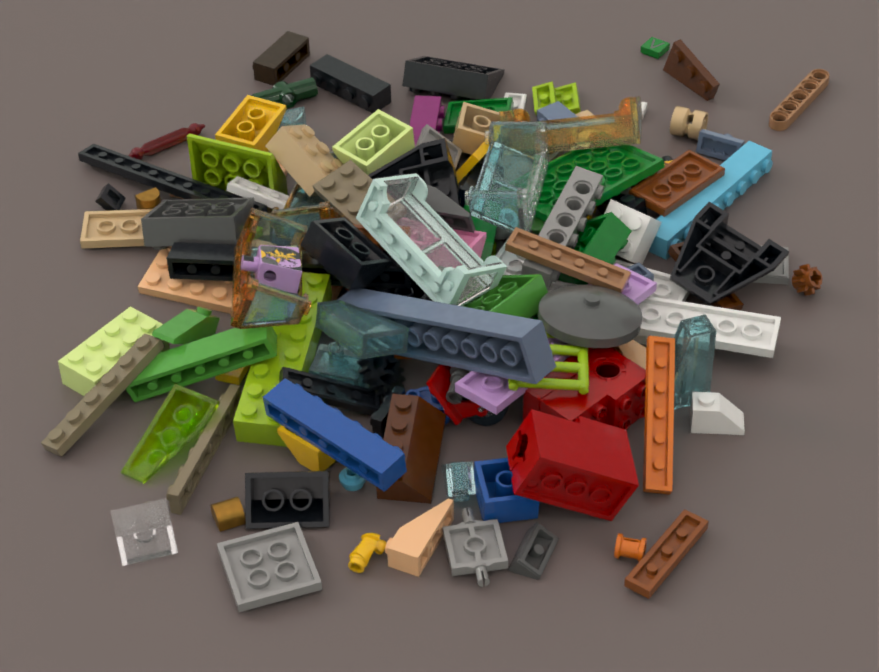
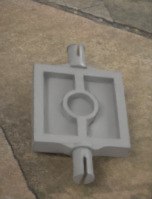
[442,507,508,587]

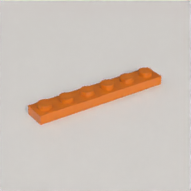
[643,336,675,495]

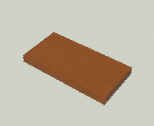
[629,150,725,217]

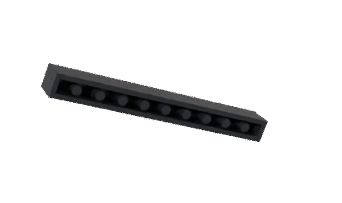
[166,242,413,289]

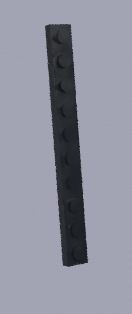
[78,144,268,223]

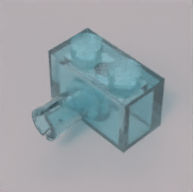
[309,342,366,387]

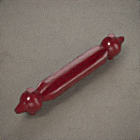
[128,123,205,160]

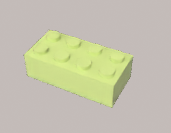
[58,306,170,396]

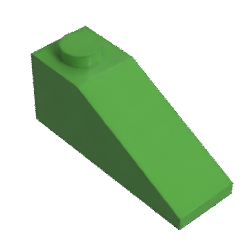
[152,306,220,345]

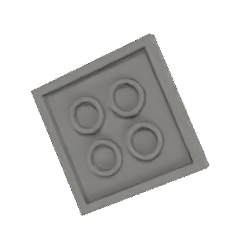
[217,522,322,612]

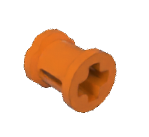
[614,533,647,562]

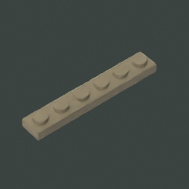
[41,333,165,457]
[166,384,241,515]

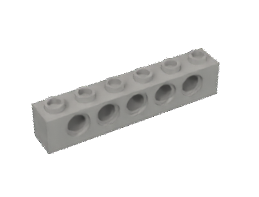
[521,166,604,290]

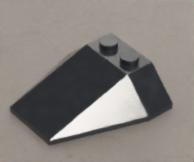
[368,138,461,220]
[670,202,789,306]

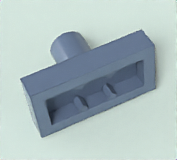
[696,129,745,161]

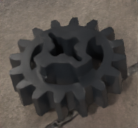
[357,343,406,399]

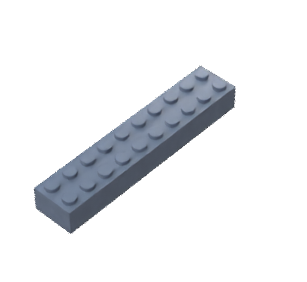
[334,288,556,384]

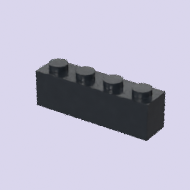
[310,54,391,113]

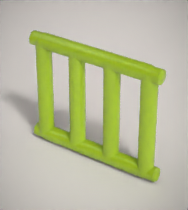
[508,332,589,394]

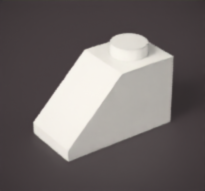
[690,392,745,435]

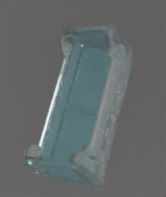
[465,121,549,233]

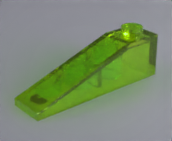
[121,384,220,483]

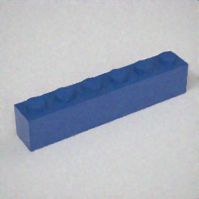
[263,378,407,492]

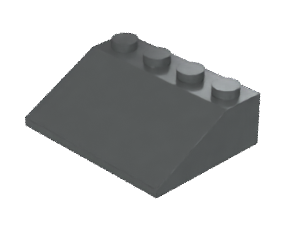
[141,197,255,250]

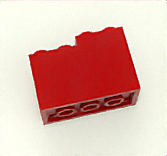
[523,347,646,430]
[506,409,639,521]

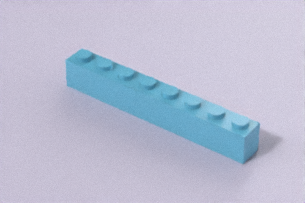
[649,141,773,260]

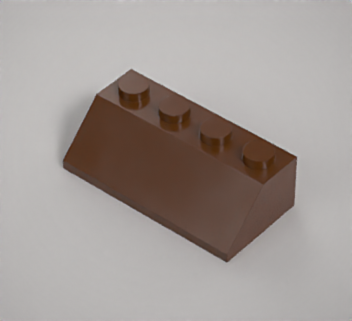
[376,394,446,504]

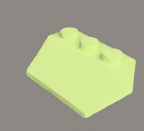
[332,109,415,175]

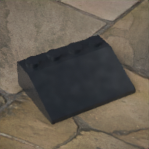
[402,56,505,100]

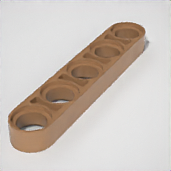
[769,69,830,131]

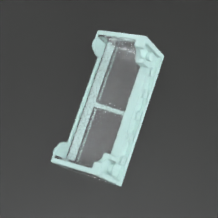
[356,173,507,306]

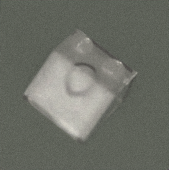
[110,498,178,566]

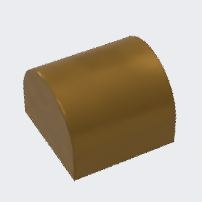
[135,187,161,210]
[210,497,246,532]

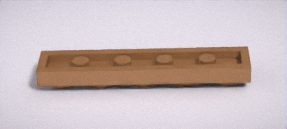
[505,227,631,293]

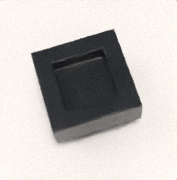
[95,183,126,211]

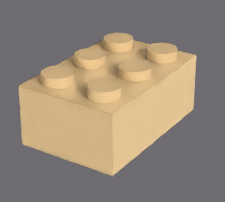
[265,124,343,197]

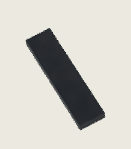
[279,367,380,416]

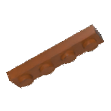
[624,509,709,599]

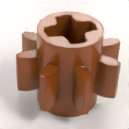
[792,264,823,296]

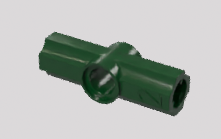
[252,77,318,109]

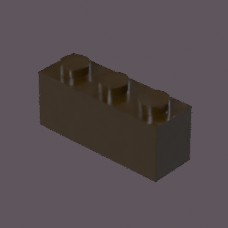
[252,31,310,86]

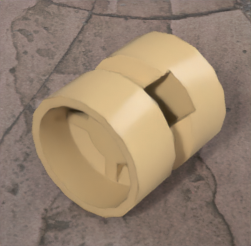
[670,106,708,140]

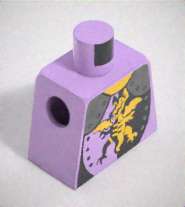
[241,245,302,294]

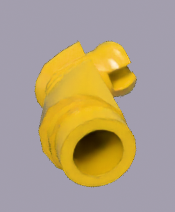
[348,533,387,573]

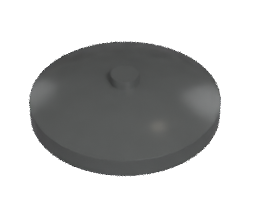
[538,285,642,348]

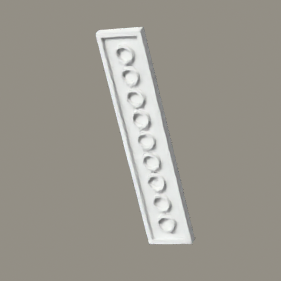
[548,281,781,358]

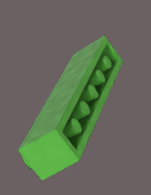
[126,317,277,402]

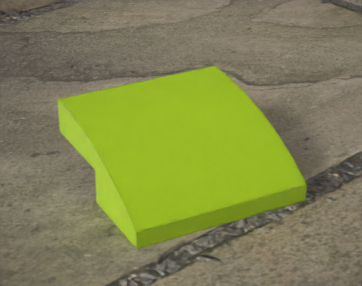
[532,81,581,116]

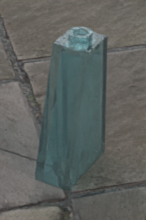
[316,300,409,359]
[674,314,717,410]

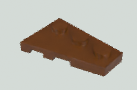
[663,39,720,101]

